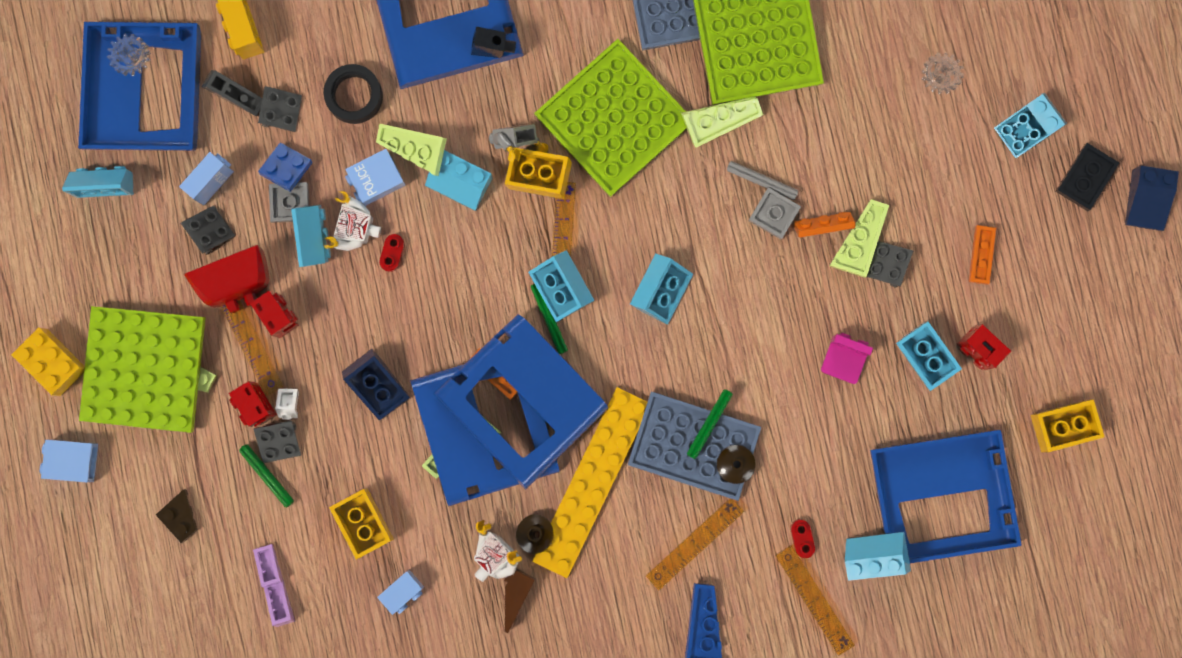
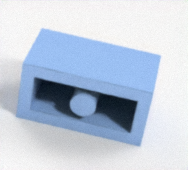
[377,570,424,615]

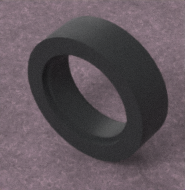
[323,64,383,124]

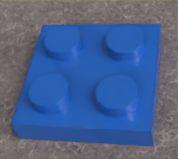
[258,142,312,192]

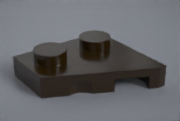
[156,489,198,543]

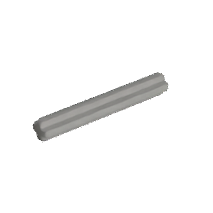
[727,161,798,200]

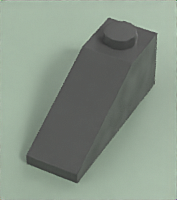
[202,70,262,116]

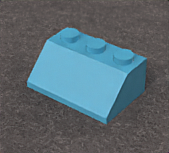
[425,150,493,211]
[62,166,133,198]
[291,205,331,267]
[528,250,595,322]
[630,253,693,325]
[896,321,962,391]
[845,532,911,581]

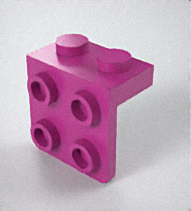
[821,333,873,384]

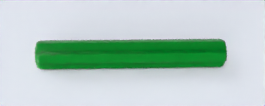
[531,284,568,354]
[687,389,733,459]
[239,444,294,508]

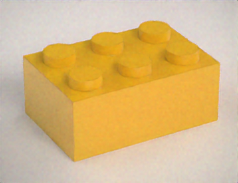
[216,0,265,60]
[505,147,572,199]
[11,327,85,396]
[1030,400,1105,452]
[329,488,394,560]

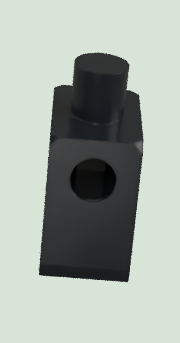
[471,27,516,58]

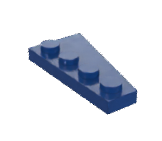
[685,583,722,658]

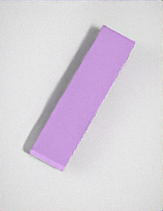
[253,544,295,627]

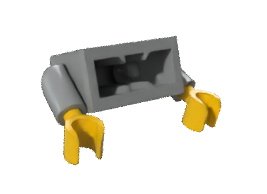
[489,124,549,162]

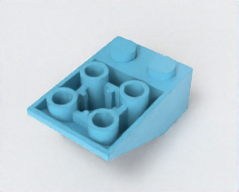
[994,93,1067,158]

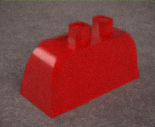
[184,245,269,314]

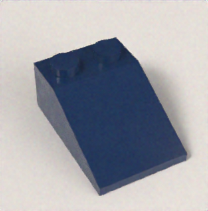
[1125,165,1179,231]
[342,349,410,421]

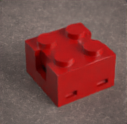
[250,290,299,338]
[957,324,1011,370]
[228,381,277,427]

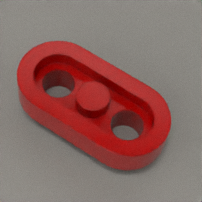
[379,234,405,272]
[790,519,815,558]

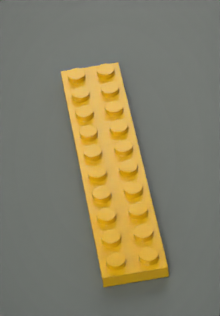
[532,387,647,578]

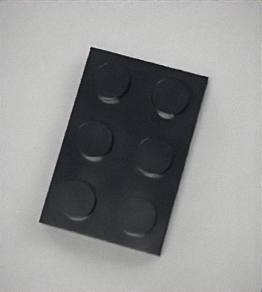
[1055,143,1119,211]

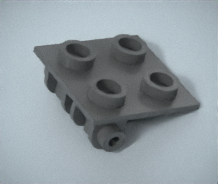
[258,86,302,132]
[181,205,235,255]
[867,241,914,288]
[253,421,301,463]

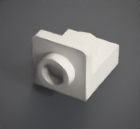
[275,389,299,420]

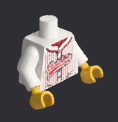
[324,191,381,251]
[474,520,522,582]

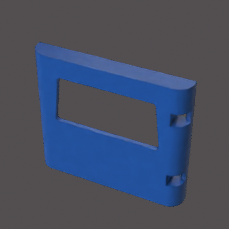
[376,0,524,89]
[78,22,201,151]
[434,314,608,490]
[410,364,560,507]
[870,430,1022,563]

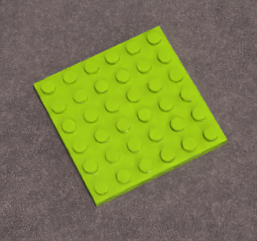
[693,0,824,105]
[534,39,687,198]
[79,306,206,433]

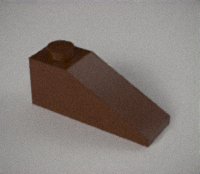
[504,569,536,633]

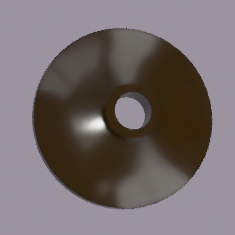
[717,445,756,484]
[516,514,554,554]

